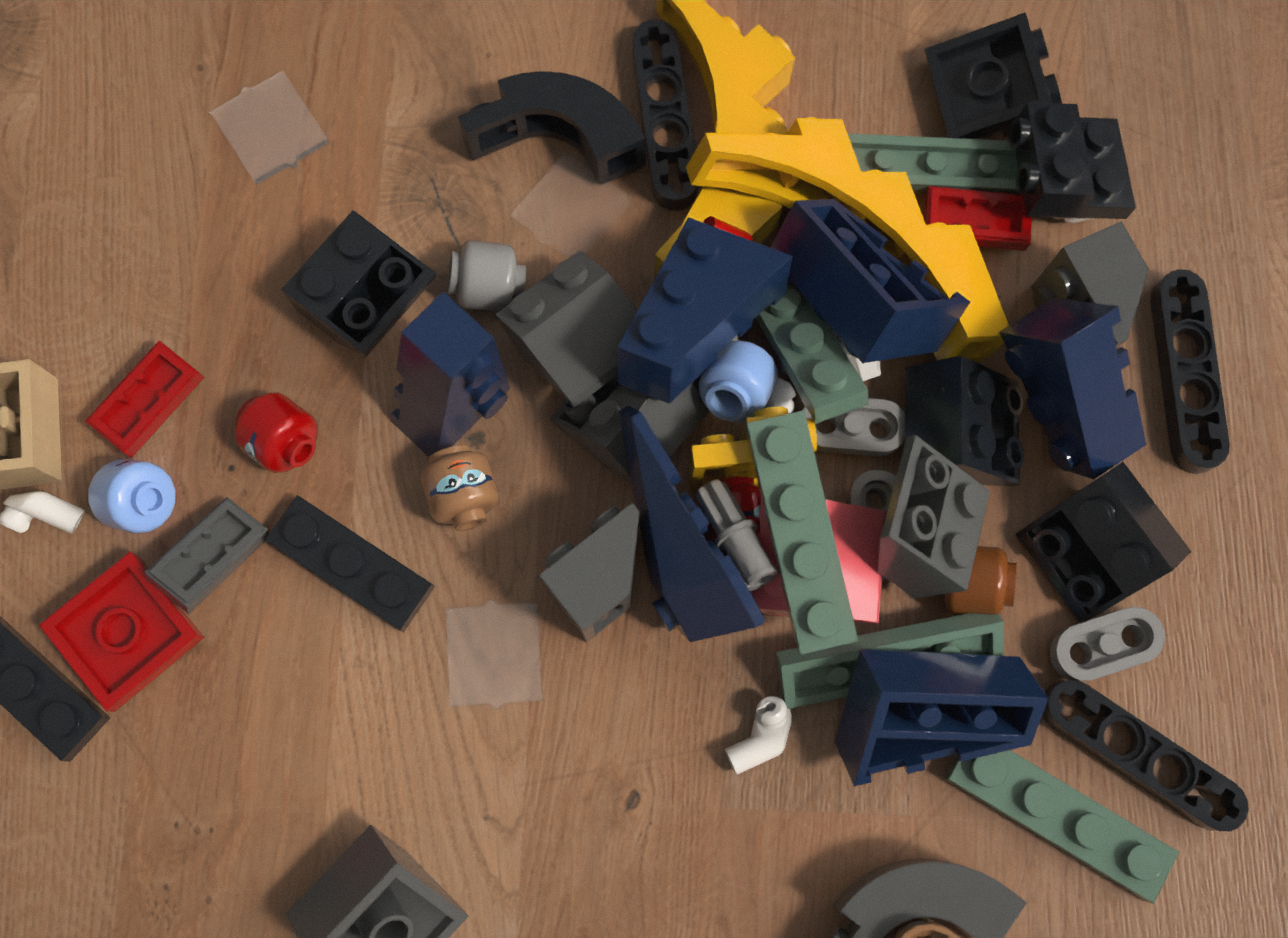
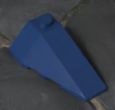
[619,406,766,642]

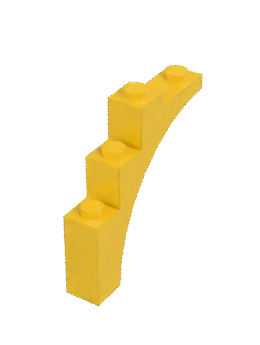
[654,0,795,276]
[686,117,1009,362]

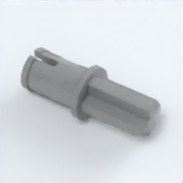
[696,479,779,591]

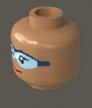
[420,445,499,531]

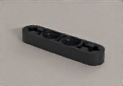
[632,20,698,211]
[1150,269,1230,474]
[1042,680,1249,831]

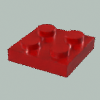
[39,552,205,712]

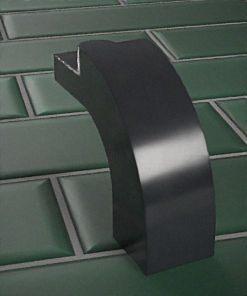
[458,71,646,186]

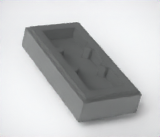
[144,497,269,614]

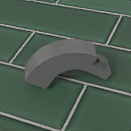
[827,859,1027,938]

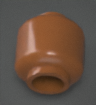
[941,546,1017,615]

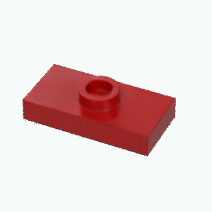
[924,186,1032,251]
[85,340,205,458]

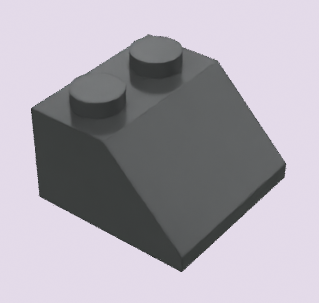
[495,250,637,408]
[286,825,469,938]

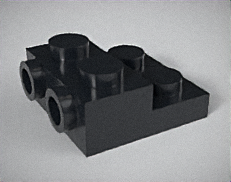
[925,12,1062,139]
[1009,102,1136,219]

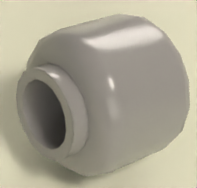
[448,240,526,313]

